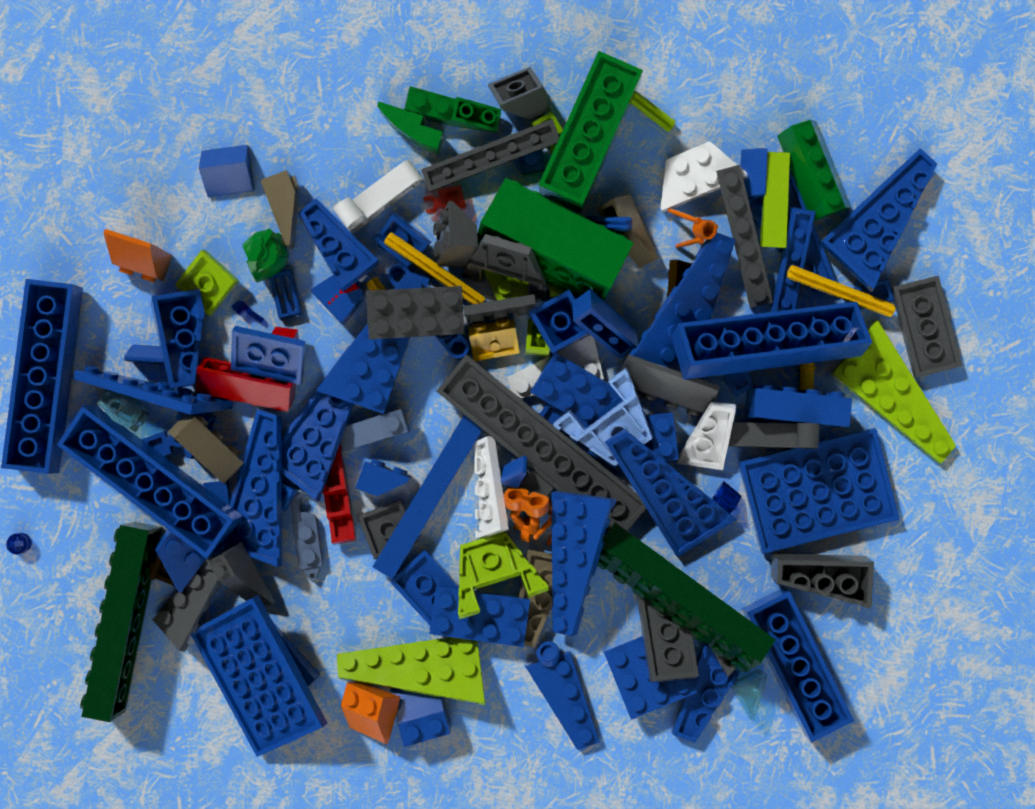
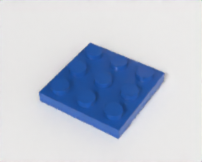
[604,636,697,720]

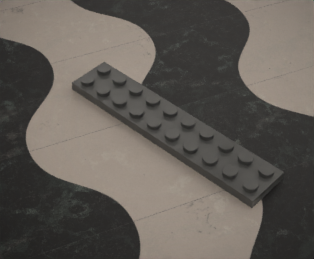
[436,354,646,531]

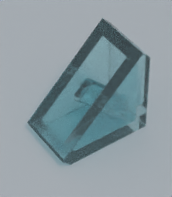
[731,669,768,721]

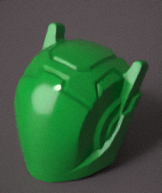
[242,228,289,283]

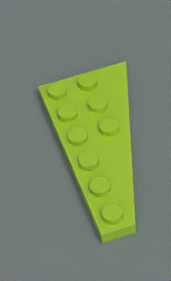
[831,320,956,464]
[337,637,486,706]

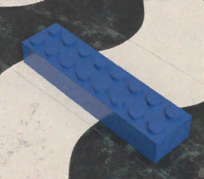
[1,279,83,474]
[671,302,872,380]
[57,405,244,559]

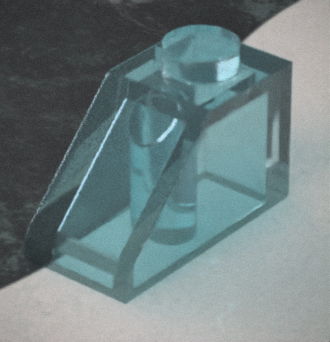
[97,389,149,432]

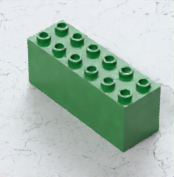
[538,51,643,212]
[477,178,634,300]

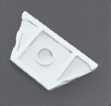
[661,141,748,212]

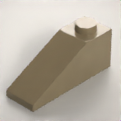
[260,170,300,249]

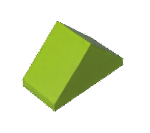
[525,319,550,357]

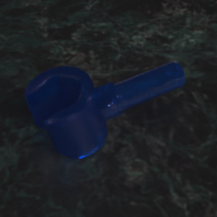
[232,300,264,323]

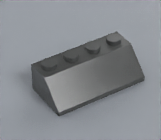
[620,355,720,417]

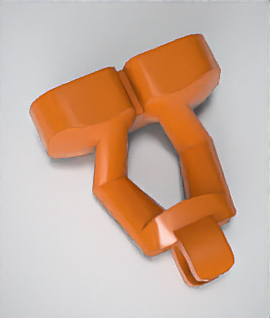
[504,487,549,543]

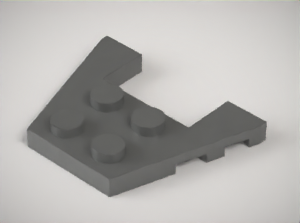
[461,234,551,302]

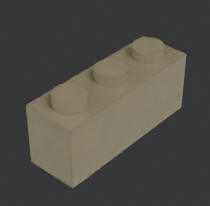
[168,414,244,484]

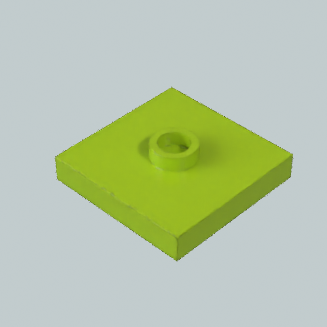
[175,249,240,316]

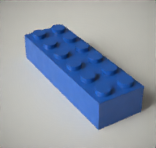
[742,588,854,743]

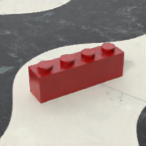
[196,357,296,412]

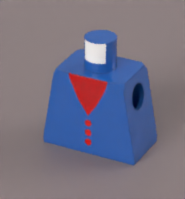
[310,275,370,325]

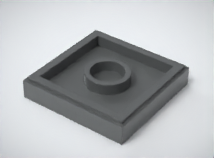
[358,499,418,560]

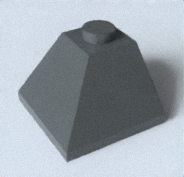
[488,67,551,120]

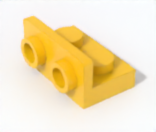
[468,318,520,361]

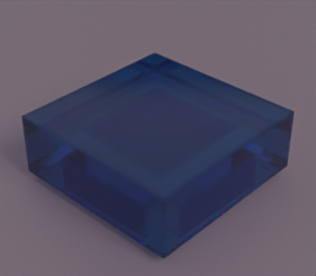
[712,481,742,513]

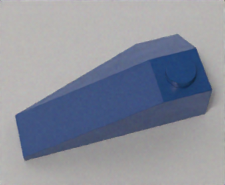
[151,289,204,389]

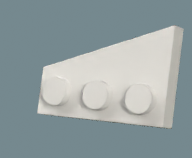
[676,401,736,470]

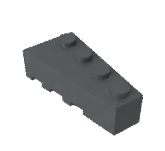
[771,553,874,609]

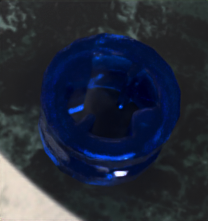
[6,533,32,555]

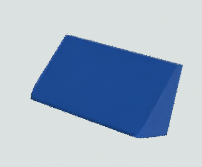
[740,148,768,198]
[124,345,164,364]

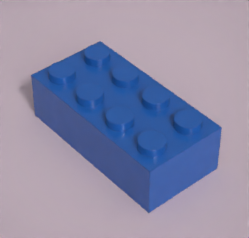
[744,384,852,428]

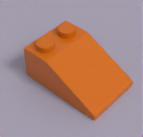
[103,229,172,283]

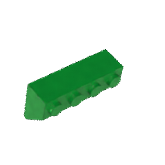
[777,120,851,221]

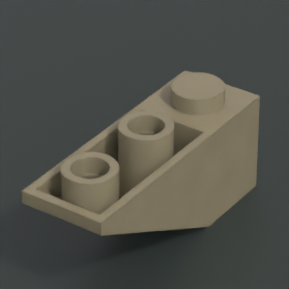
[598,194,658,268]

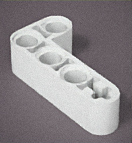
[333,160,423,233]

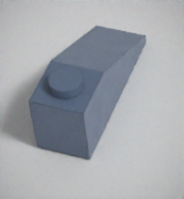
[340,409,410,452]

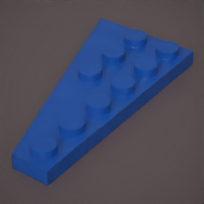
[73,366,234,415]

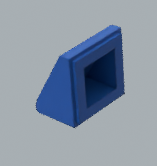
[501,456,528,489]

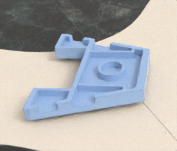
[553,367,653,466]

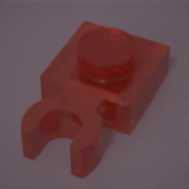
[423,185,466,215]

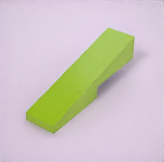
[760,152,790,248]

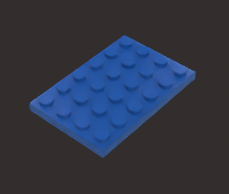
[738,428,900,554]
[191,595,328,757]

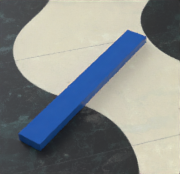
[372,414,483,579]

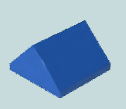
[198,145,254,197]

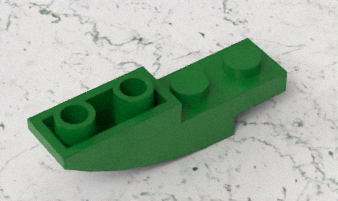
[404,86,502,133]

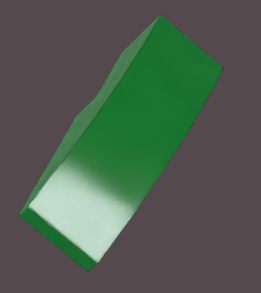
[377,102,444,155]

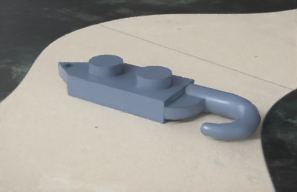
[291,489,324,582]

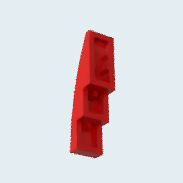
[323,445,357,545]

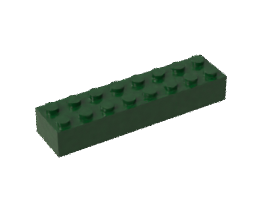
[80,522,162,722]
[597,523,776,673]

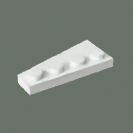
[507,335,604,398]
[474,436,509,539]

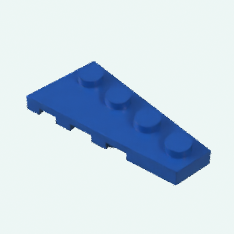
[298,198,379,292]
[671,644,741,743]
[525,651,600,750]

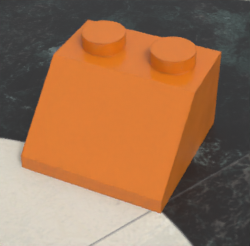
[341,682,400,744]

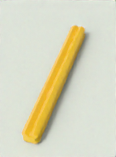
[384,233,485,305]
[786,265,896,317]

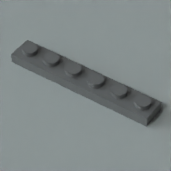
[421,119,559,192]
[716,164,773,308]

